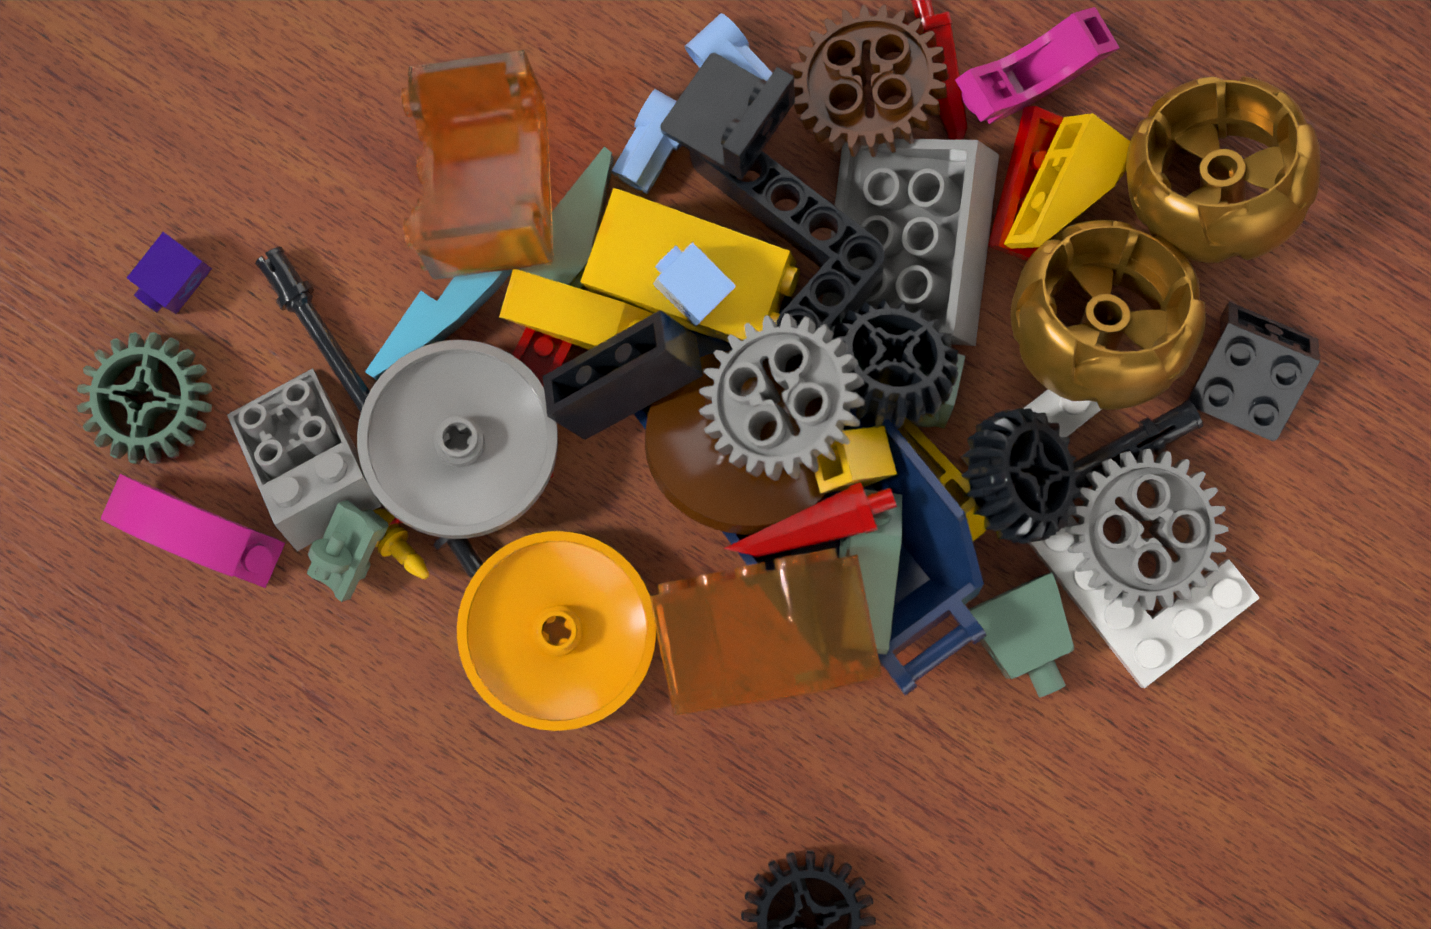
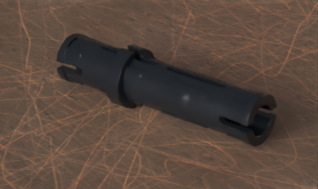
[1073,400,1203,488]

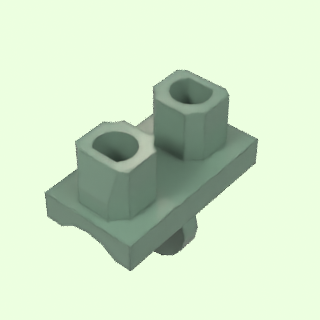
[307,500,389,602]

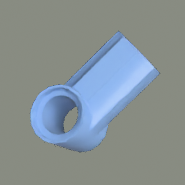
[684,13,772,81]
[611,89,681,194]

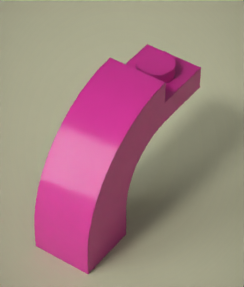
[955,7,1120,124]
[100,474,285,588]

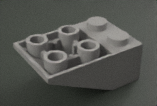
[227,368,382,551]

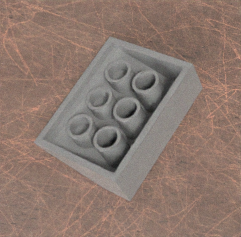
[822,139,999,346]

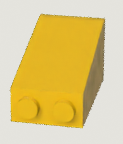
[581,188,800,342]

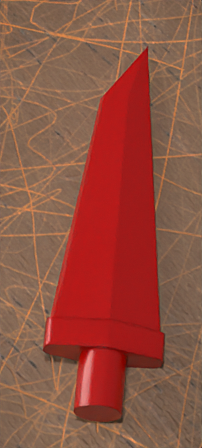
[907,0,968,140]
[723,482,897,557]

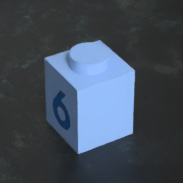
[653,242,736,327]

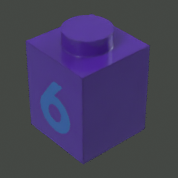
[127,232,212,314]

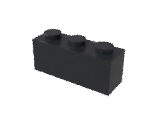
[543,310,703,440]

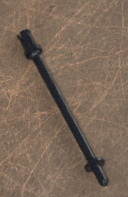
[255,246,483,578]

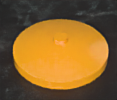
[457,531,656,731]

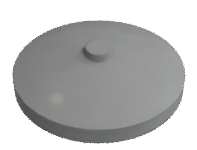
[357,340,558,539]

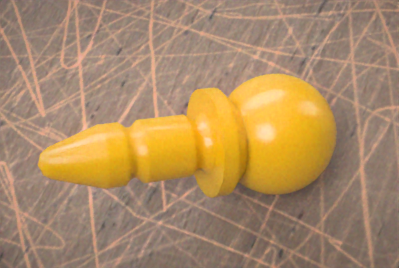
[373,508,429,579]

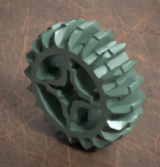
[77,332,212,464]

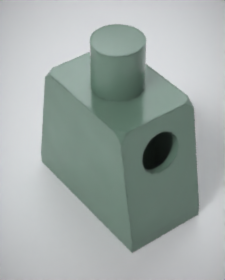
[968,573,1074,697]

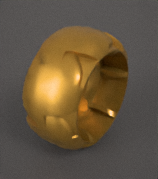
[1126,76,1320,263]
[1011,220,1206,409]

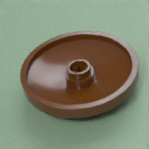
[645,350,843,535]

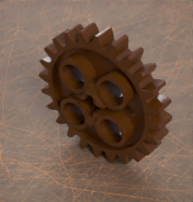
[791,5,949,157]

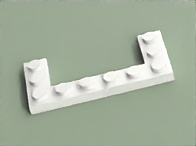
[961,389,1259,688]

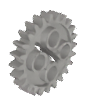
[699,314,864,480]
[1065,449,1228,610]

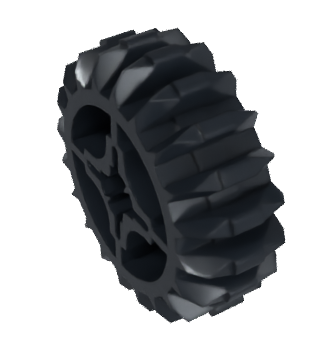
[831,299,959,430]
[961,408,1081,544]
[741,849,876,929]

